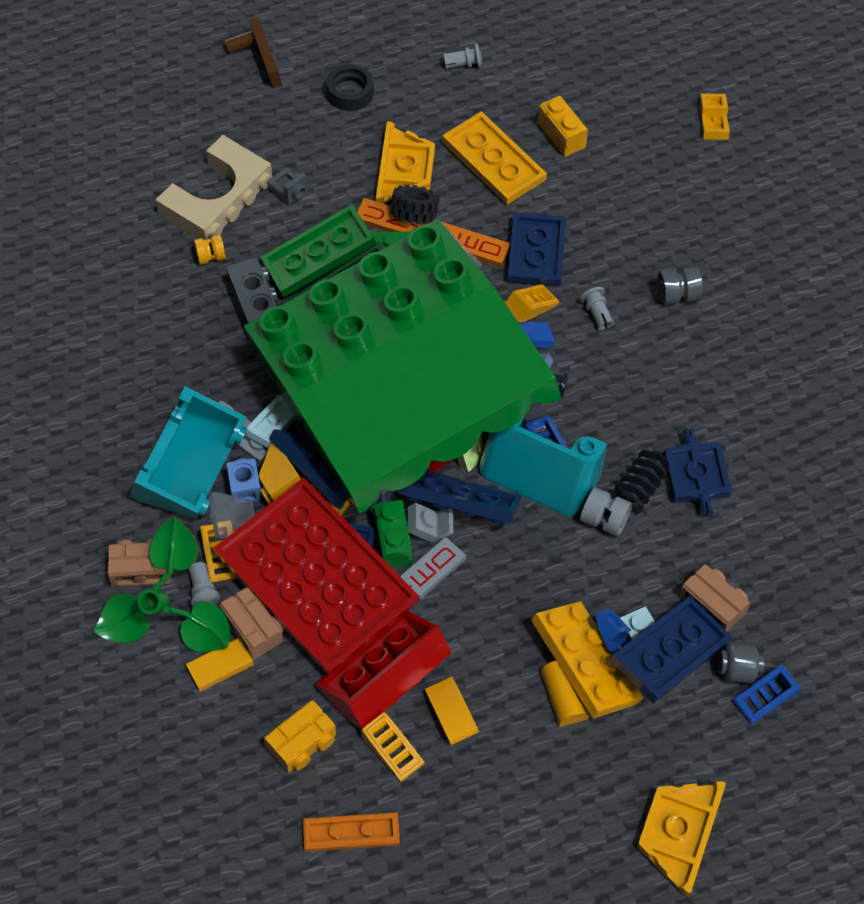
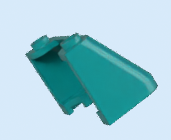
[129,386,247,519]
[480,419,607,517]

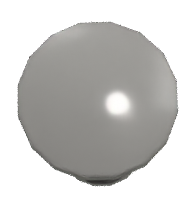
[444,43,482,69]
[580,287,614,330]
[188,562,220,607]

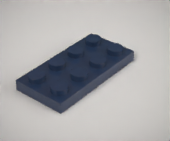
[398,470,522,524]
[610,596,733,704]

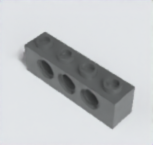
[226,257,278,325]

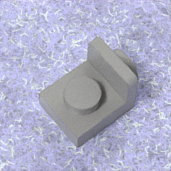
[408,503,453,543]

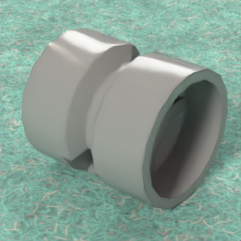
[580,487,633,537]

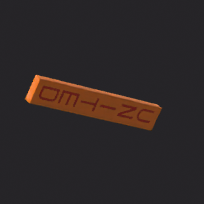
[357,198,511,268]

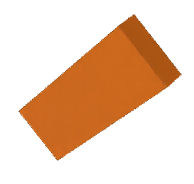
[303,812,400,852]

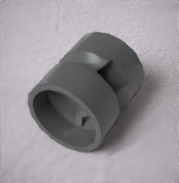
[657,266,703,305]

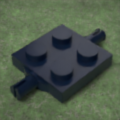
[664,428,732,517]

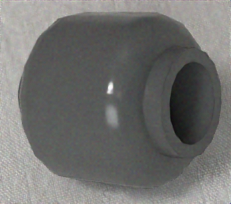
[717,643,764,683]

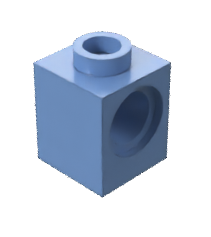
[227,458,262,505]

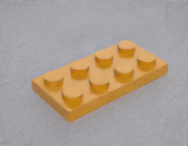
[442,111,547,205]
[531,601,643,719]

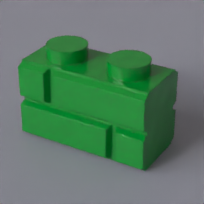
[374,500,412,568]

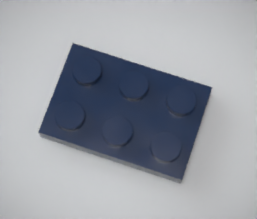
[508,212,566,286]

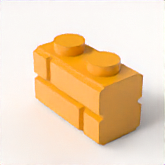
[538,96,588,157]
[264,700,336,773]

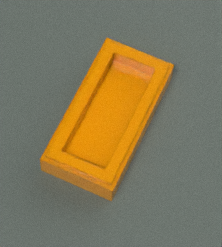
[186,638,254,692]

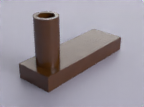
[225,17,283,88]

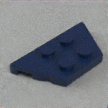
[269,429,349,510]

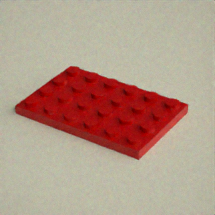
[213,477,420,676]

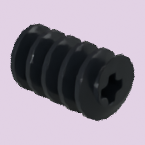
[614,448,670,513]

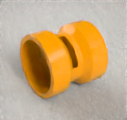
[194,234,226,265]

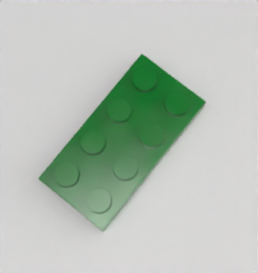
[261,204,376,297]

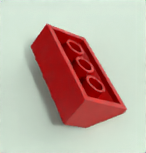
[315,611,452,729]

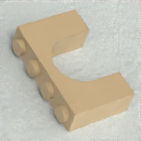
[156,135,272,240]

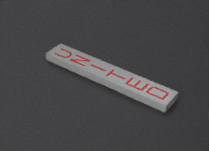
[400,537,466,599]

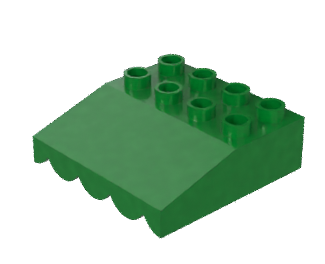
[244,219,561,514]

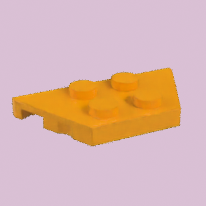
[376,121,435,204]
[637,781,726,897]

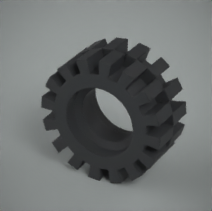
[390,184,440,224]

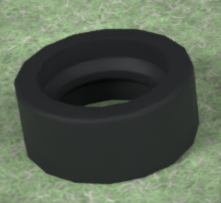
[326,64,374,111]

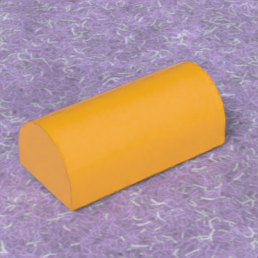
[541,661,589,727]

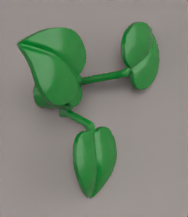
[94,518,230,652]

